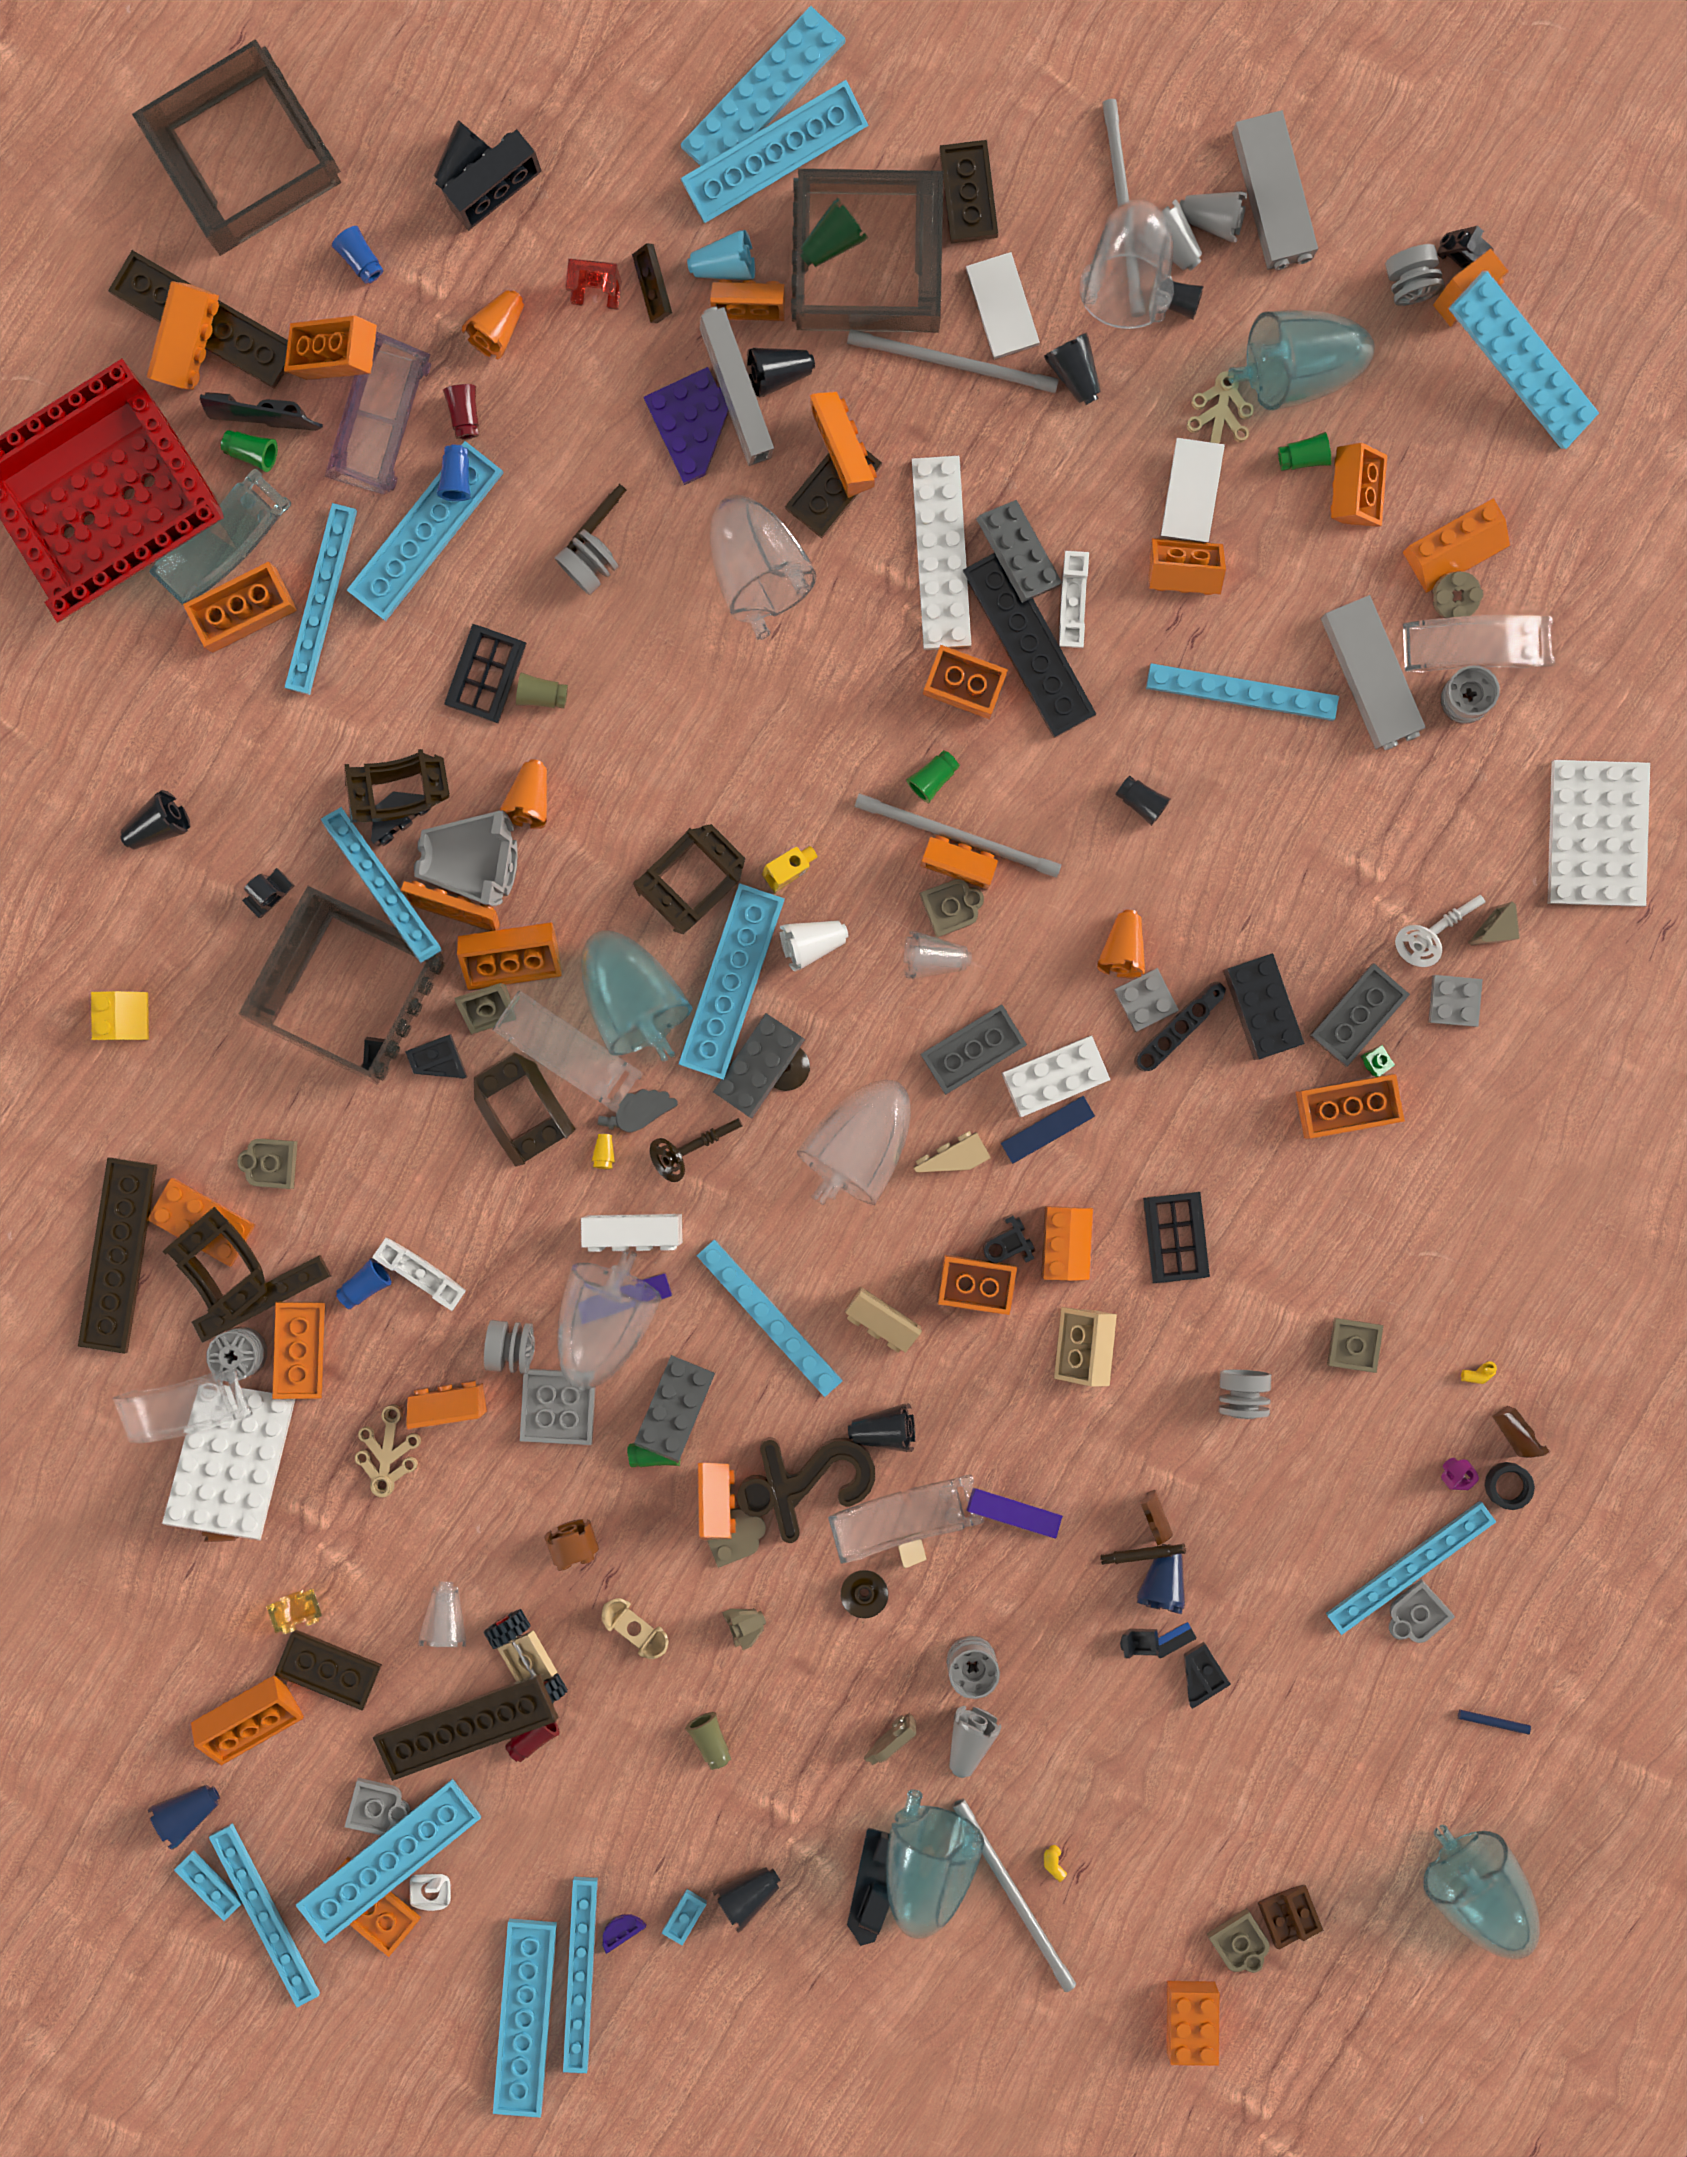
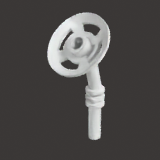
[1395,895,1485,967]

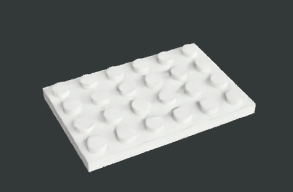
[1548,760,1650,907]
[162,1381,296,1540]

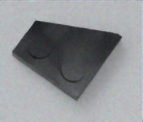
[405,1034,468,1079]
[1184,1642,1231,1709]

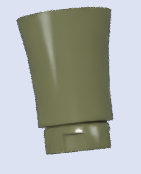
[516,672,568,708]
[686,1712,731,1770]

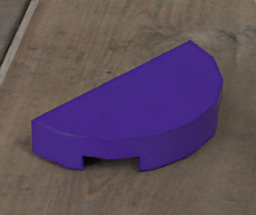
[602,1914,646,1954]

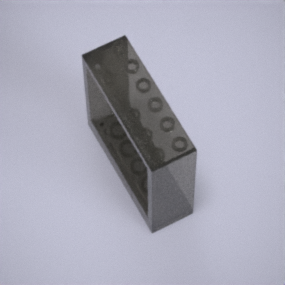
[132,39,342,256]
[791,169,943,333]
[239,886,445,1085]

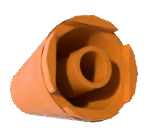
[462,290,524,359]
[500,759,547,829]
[1097,909,1145,978]

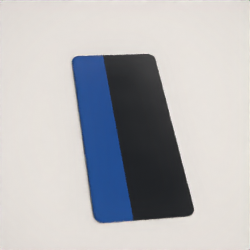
[1158,1622,1197,1659]

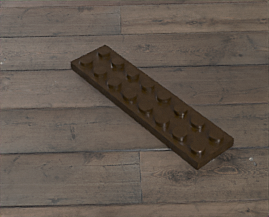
[108,250,288,389]
[78,1157,157,1354]
[373,1674,559,1781]

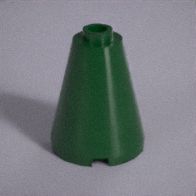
[800,198,868,267]

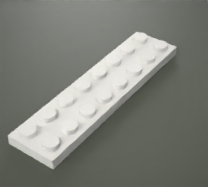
[912,456,971,650]

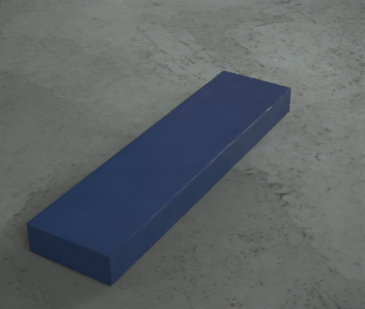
[1000,1096,1095,1164]

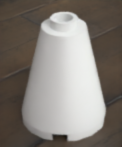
[779,921,848,971]

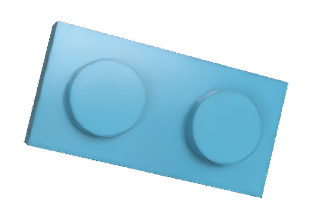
[662,1889,707,1946]

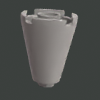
[1180,191,1247,243]
[1138,199,1202,271]
[949,1706,1001,1778]

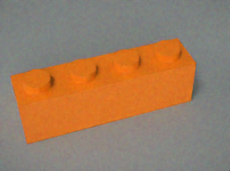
[147,281,219,390]
[810,392,877,498]
[1403,498,1510,593]
[457,922,562,990]
[191,1675,304,1766]

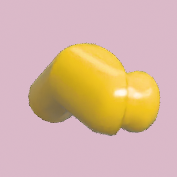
[1461,1361,1497,1384]
[1044,1845,1067,1882]

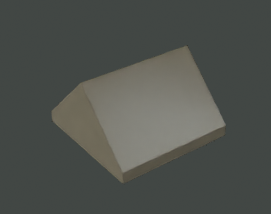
[1468,902,1519,945]
[455,983,517,1034]

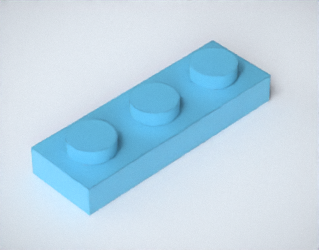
[174,1850,242,1921]

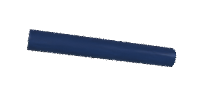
[1458,1709,1531,1735]

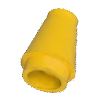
[591,1134,615,1169]

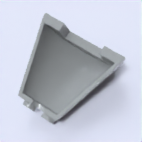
[414,811,518,906]

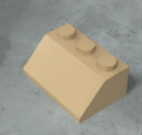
[845,1287,922,1353]
[1054,1307,1117,1386]

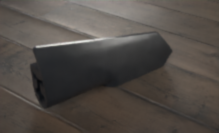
[200,392,323,431]
[847,1828,911,1946]

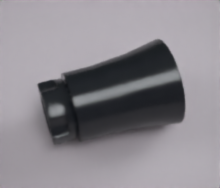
[1149,278,1204,320]
[1115,776,1171,826]

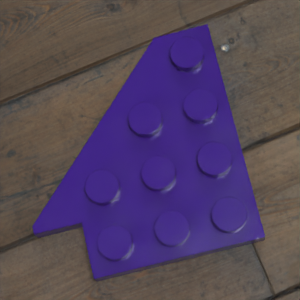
[643,367,729,485]

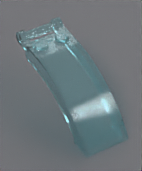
[149,469,291,605]

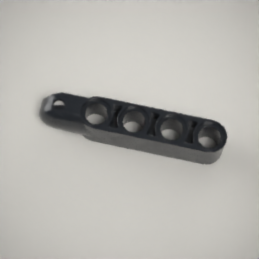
[1134,982,1226,1071]

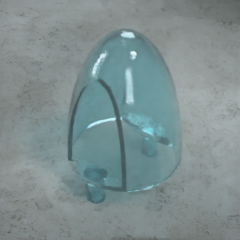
[1228,310,1375,410]
[581,930,692,1061]
[886,1789,985,1939]
[1423,1825,1540,1960]

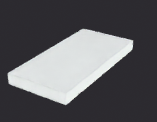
[966,252,1040,359]
[1161,438,1225,543]

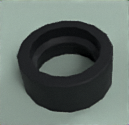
[1484,1462,1535,1510]

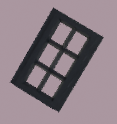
[444,624,527,724]
[1143,1192,1210,1283]

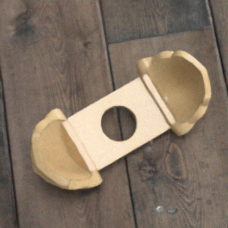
[602,1598,669,1659]

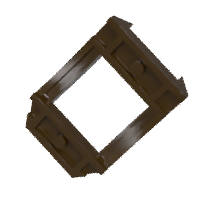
[344,749,450,823]
[633,824,745,935]
[474,1052,576,1167]
[162,1207,267,1321]

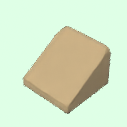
[897,1536,927,1568]

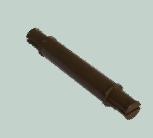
[567,484,627,552]
[1100,1543,1186,1565]

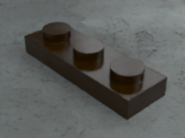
[632,243,672,323]

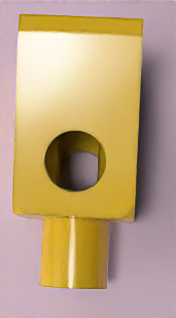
[762,846,818,894]

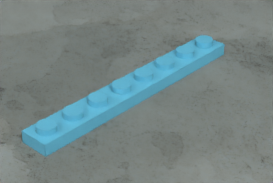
[285,503,357,695]
[1146,663,1339,721]
[321,807,441,963]
[697,1239,842,1397]
[1325,1501,1496,1635]
[209,1823,320,2008]
[563,1877,598,2073]

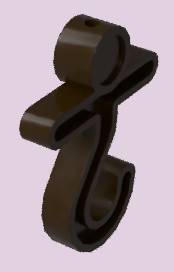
[737,1437,875,1543]

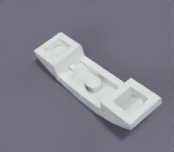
[1059,551,1089,648]
[372,1237,466,1311]

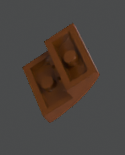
[1257,1885,1324,1950]

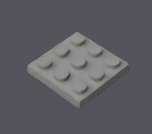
[520,1369,596,1445]

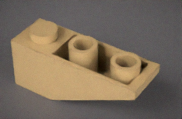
[914,1131,991,1172]

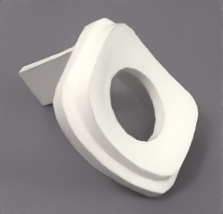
[410,1874,451,1911]

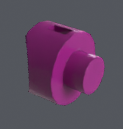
[1441,1458,1479,1490]

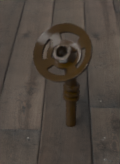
[650,1118,743,1182]

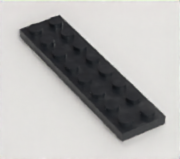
[963,553,1096,738]

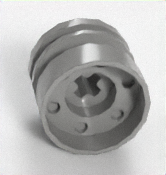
[1385,244,1445,306]
[554,529,619,595]
[1441,666,1500,723]
[484,1320,535,1374]
[207,1327,267,1382]
[1219,1369,1271,1419]
[946,1636,1000,1699]

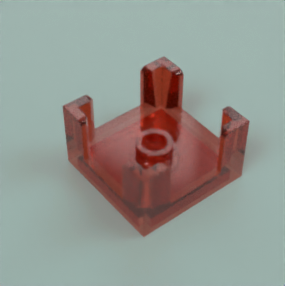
[565,258,622,310]

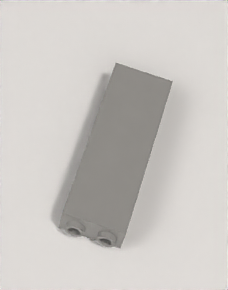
[1232,110,1318,270]
[699,307,774,466]
[1321,595,1426,751]

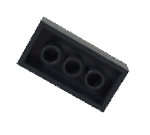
[442,129,542,231]
[1223,953,1305,1060]

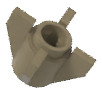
[722,1608,766,1650]

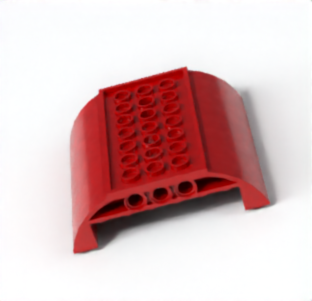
[0,358,224,623]

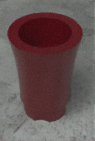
[443,384,479,440]
[505,1722,560,1762]

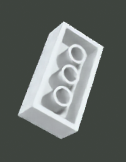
[1001,1036,1110,1117]
[581,1214,682,1252]

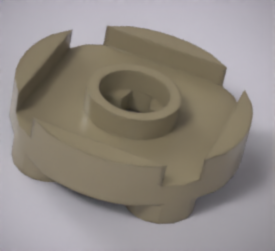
[1433,571,1484,620]

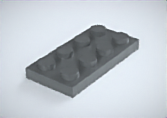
[976,500,1062,603]
[1309,963,1410,1067]
[920,1005,1027,1095]
[713,1013,805,1119]
[634,1355,715,1463]

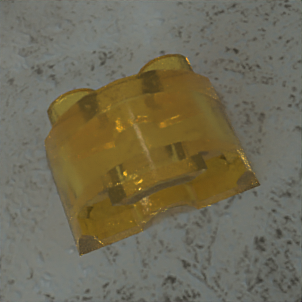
[266,1588,322,1635]

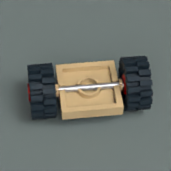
[483,1609,568,1703]

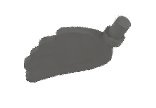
[597,1089,678,1132]

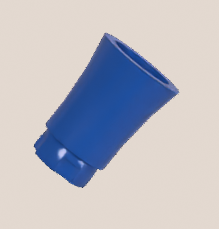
[331,226,384,284]
[437,444,471,501]
[336,1258,392,1309]

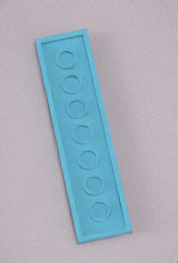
[681,6,845,166]
[680,80,869,223]
[1449,271,1599,449]
[347,441,504,621]
[678,883,785,1080]
[296,1778,482,1944]
[493,1918,557,2118]

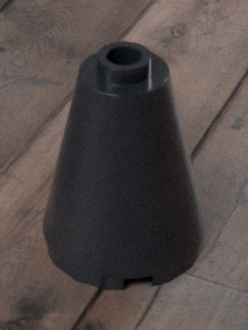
[434,120,491,189]
[1044,332,1101,405]
[747,348,815,397]
[120,790,190,849]
[848,1403,916,1452]
[712,1867,781,1933]

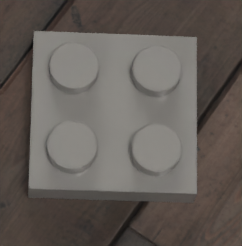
[1114,968,1179,1032]
[1428,975,1483,1027]

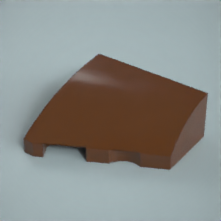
[1492,1406,1550,1458]
[1140,1490,1173,1546]

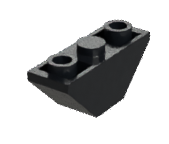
[371,791,432,846]

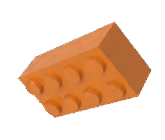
[284,315,377,380]
[183,561,297,653]
[1295,1074,1405,1139]

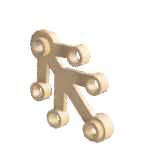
[1187,371,1254,444]
[355,1405,421,1497]

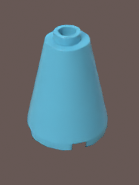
[687,230,755,280]

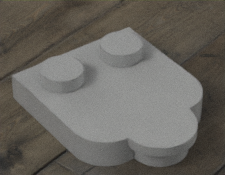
[1389,1579,1455,1643]
[344,1778,411,1835]

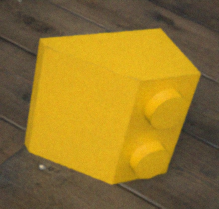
[91,991,149,1041]

